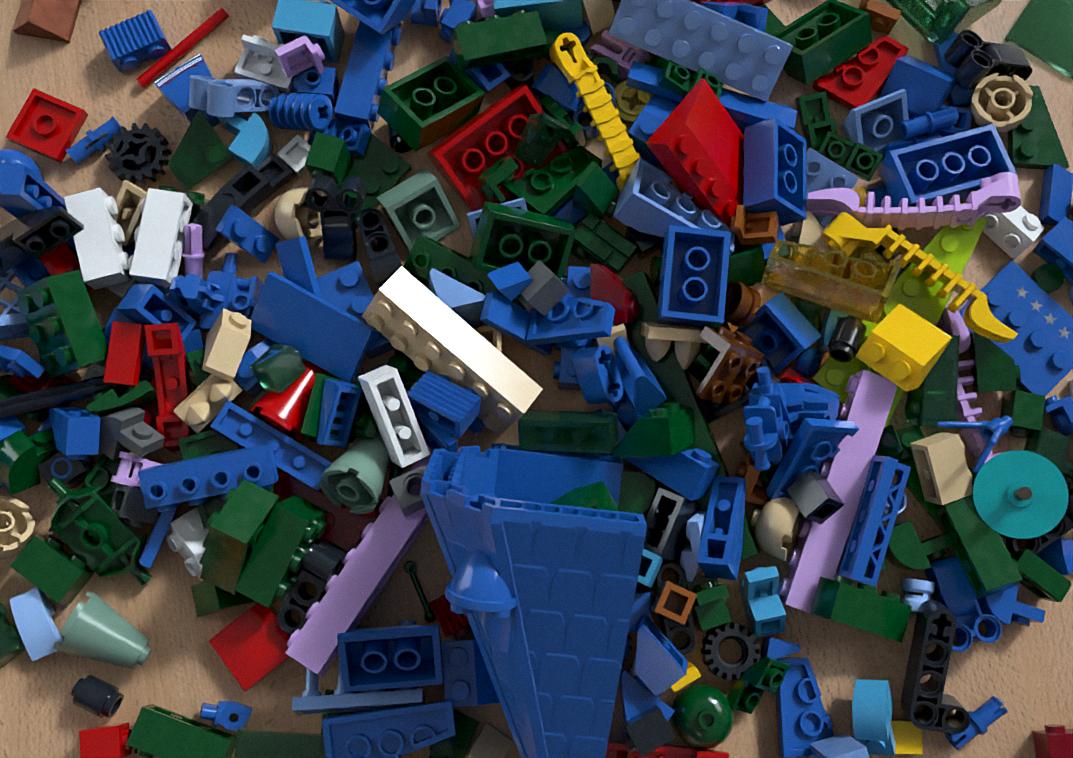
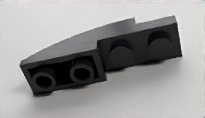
[192,154,294,252]
[0,206,84,275]

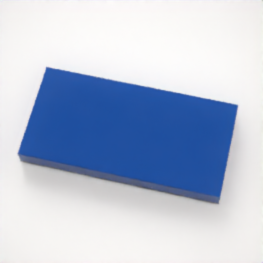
[250,272,376,383]

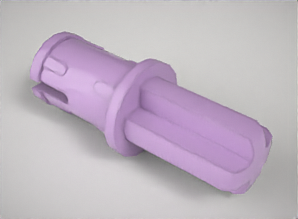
[182,223,206,279]

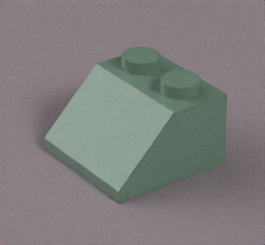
[376,169,461,253]

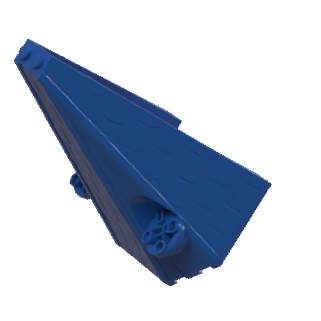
[420,443,647,758]

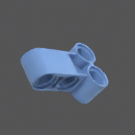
[189,75,280,117]

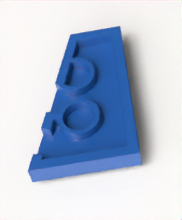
[526,295,615,345]
[765,418,859,500]

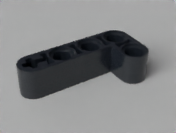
[901,600,970,734]

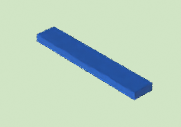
[626,60,797,130]

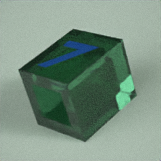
[249,344,307,393]

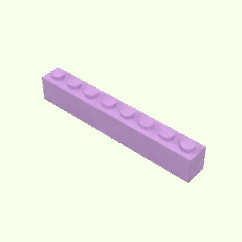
[778,370,898,617]
[286,445,433,677]

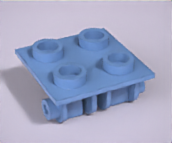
[806,148,859,227]

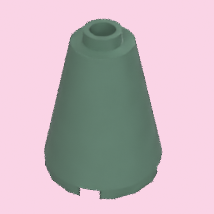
[320,430,391,514]
[54,591,152,669]

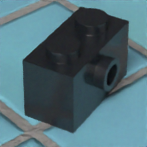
[643,487,701,562]

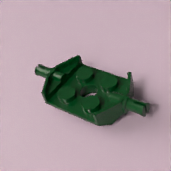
[45,476,152,585]

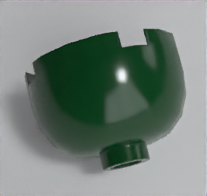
[670,683,734,749]

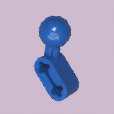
[573,345,649,427]

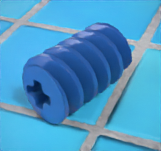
[269,93,333,131]

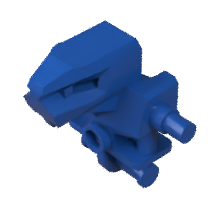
[169,253,263,339]
[743,367,840,471]

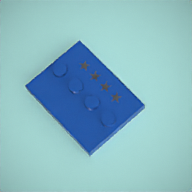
[958,260,1073,396]

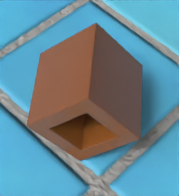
[650,581,697,625]

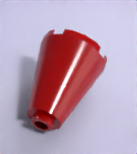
[248,361,325,444]

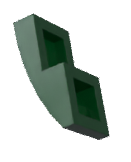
[795,91,838,151]

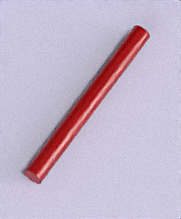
[136,8,229,88]

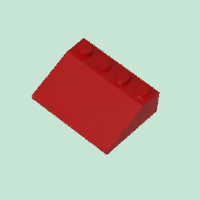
[646,79,746,228]
[427,85,568,212]

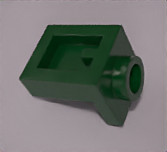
[477,157,518,203]

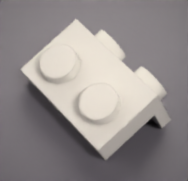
[234,35,297,93]
[982,206,1045,258]
[166,507,209,581]

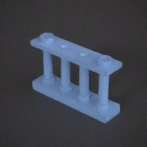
[292,620,425,715]

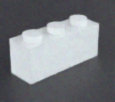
[64,188,130,290]
[128,188,193,287]
[358,365,430,468]

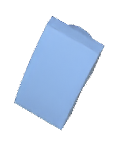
[680,511,707,582]
[10,587,63,661]

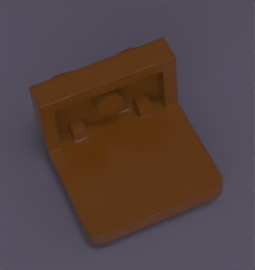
[696,326,764,405]

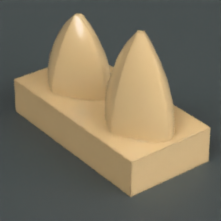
[640,322,708,370]
[173,374,242,434]

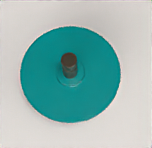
[973,450,1069,539]

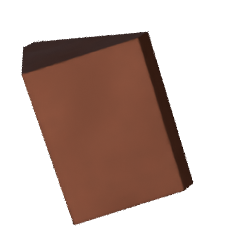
[13,0,82,43]

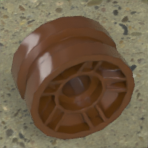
[724,281,761,328]

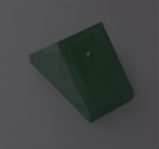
[514,113,569,168]

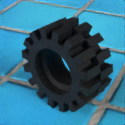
[701,622,761,681]

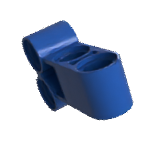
[530,64,617,140]
[925,555,1002,652]

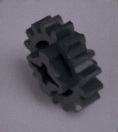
[105,123,172,186]

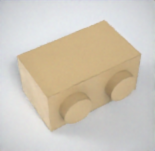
[910,432,973,505]

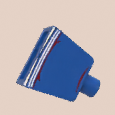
[154,53,220,127]

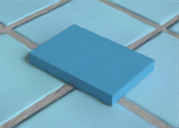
[494,0,583,31]

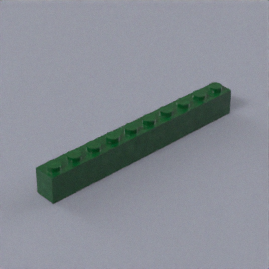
[621,271,760,560]

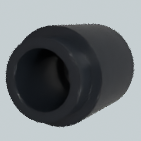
[828,316,867,363]
[71,675,124,718]

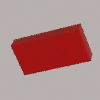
[103,321,146,386]

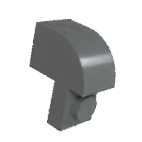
[98,407,165,460]

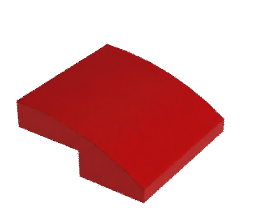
[208,603,291,692]

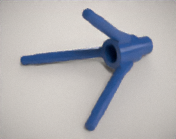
[936,415,1013,474]

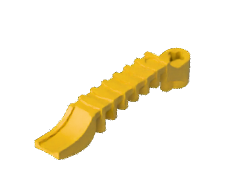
[549,33,641,193]
[821,212,1018,344]

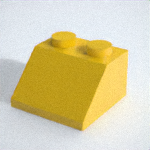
[855,304,953,392]

